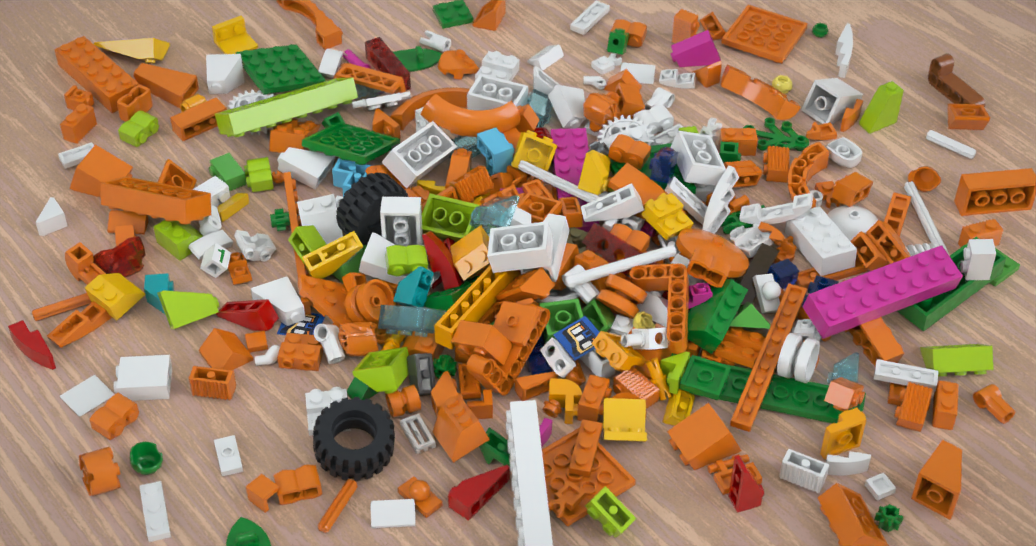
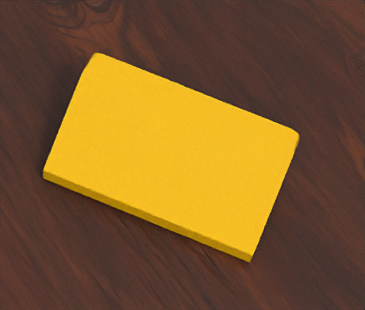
[217,193,249,222]
[662,389,695,426]

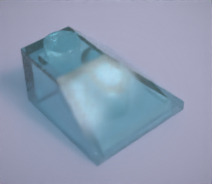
[469,195,520,234]

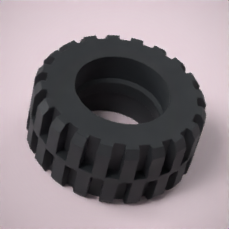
[336,173,408,245]
[313,397,395,481]

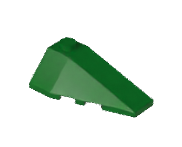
[424,275,480,318]

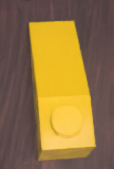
[302,231,363,279]

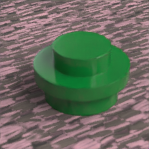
[812,23,829,37]

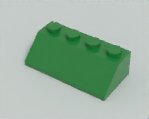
[687,279,748,354]

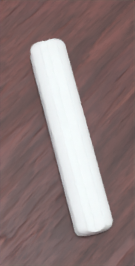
[926,130,976,159]

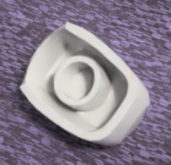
[826,137,862,168]

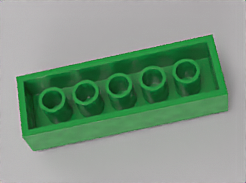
[897,237,1006,332]

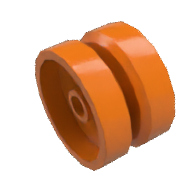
[596,274,648,319]
[345,279,396,324]

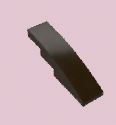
[740,243,780,306]

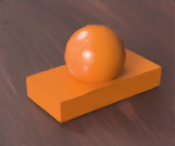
[398,476,443,518]

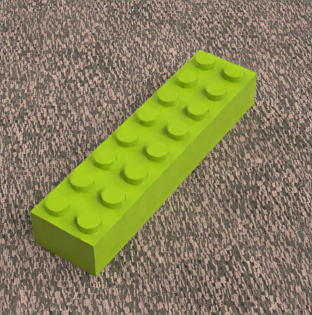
[215,78,358,137]

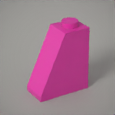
[670,30,721,67]

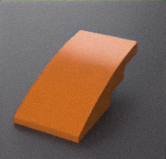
[607,163,685,223]

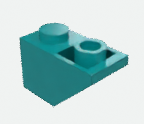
[393,266,434,310]
[144,273,174,314]

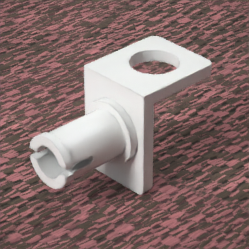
[621,327,668,350]

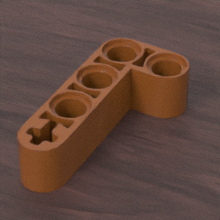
[928,54,986,108]

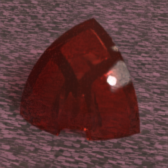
[93,236,146,277]

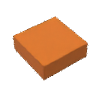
[245,331,268,353]

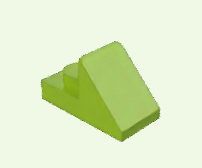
[660,352,690,394]

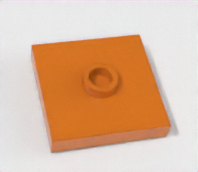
[493,301,540,347]

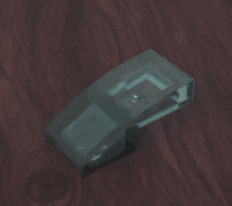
[353,84,385,101]

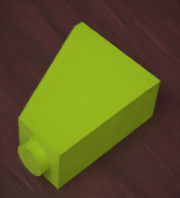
[859,81,904,134]
[157,291,220,330]

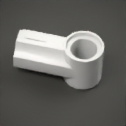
[645,87,675,110]
[562,265,599,305]
[314,324,345,364]

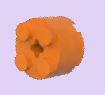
[79,447,121,496]

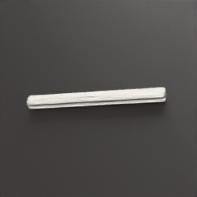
[518,160,601,203]
[904,181,950,256]
[565,245,677,287]

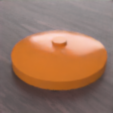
[676,228,749,278]

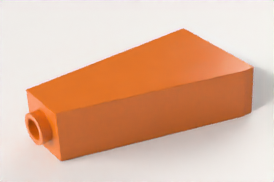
[133,63,199,108]

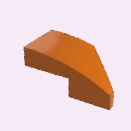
[806,122,837,140]
[758,222,785,246]
[774,236,796,268]

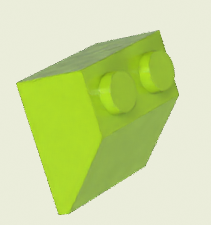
[153,220,203,261]

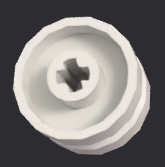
[777,333,820,384]

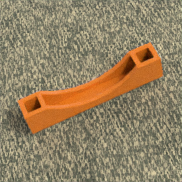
[276,0,343,50]

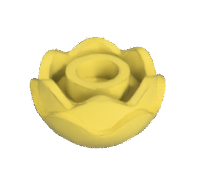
[772,75,793,94]
[633,311,655,329]

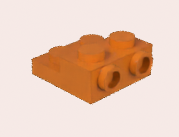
[714,326,766,369]
[277,333,324,371]

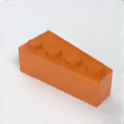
[844,317,904,366]

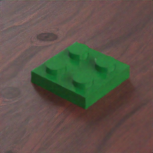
[433,0,473,29]
[679,355,731,401]

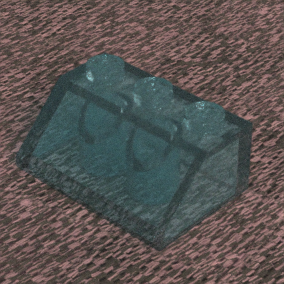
[378,305,447,337]

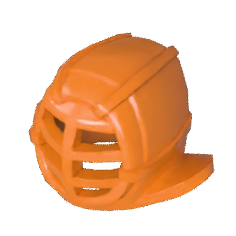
[583,92,619,132]
[339,322,379,357]

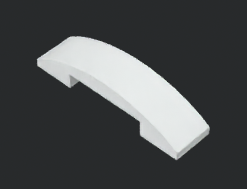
[739,193,813,224]

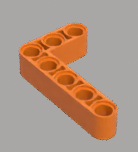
[630,263,689,354]
[467,303,550,396]

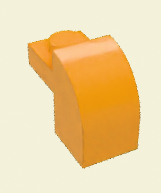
[549,378,582,424]

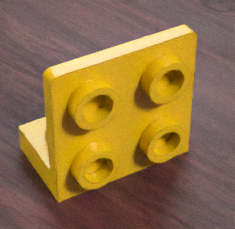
[212,15,258,54]
[603,398,647,442]

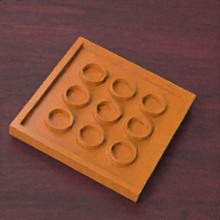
[721,4,808,64]
[542,427,636,527]

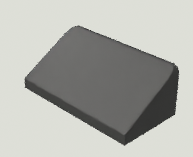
[407,353,435,396]

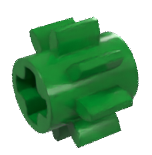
[270,209,290,231]
[433,355,457,379]
[874,504,904,532]

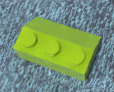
[422,193,481,242]
[920,344,994,377]
[352,347,409,394]

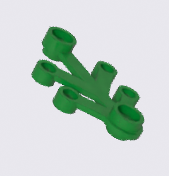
[743,117,810,151]

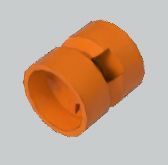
[385,384,421,418]

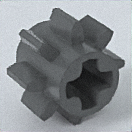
[587,141,609,156]

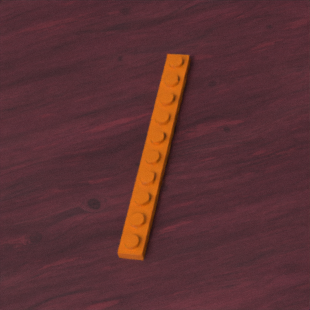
[283,172,314,315]
[730,283,807,432]

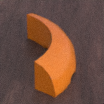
[721,64,801,120]
[390,87,470,131]
[421,94,521,137]
[788,141,829,209]

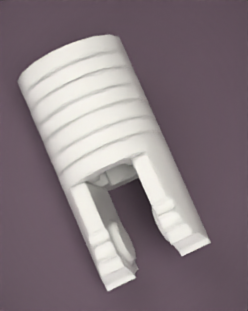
[419,30,451,52]

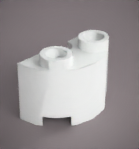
[234,230,276,262]

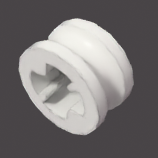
[810,190,823,207]

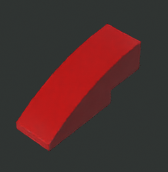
[422,231,464,289]
[8,320,56,370]

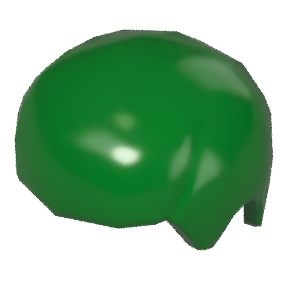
[129,441,163,475]

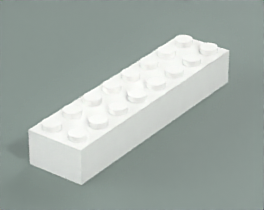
[506,400,553,546]

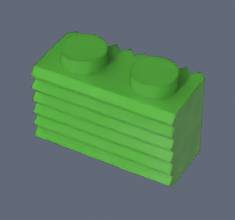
[209,153,247,191]

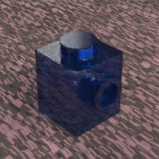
[768,259,799,289]

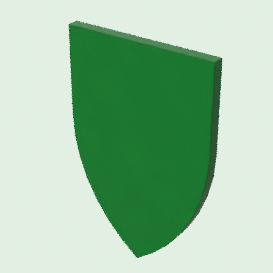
[392,46,442,74]
[226,517,271,546]

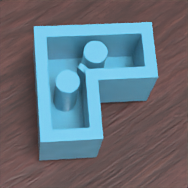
[477,127,515,176]
[332,158,372,197]

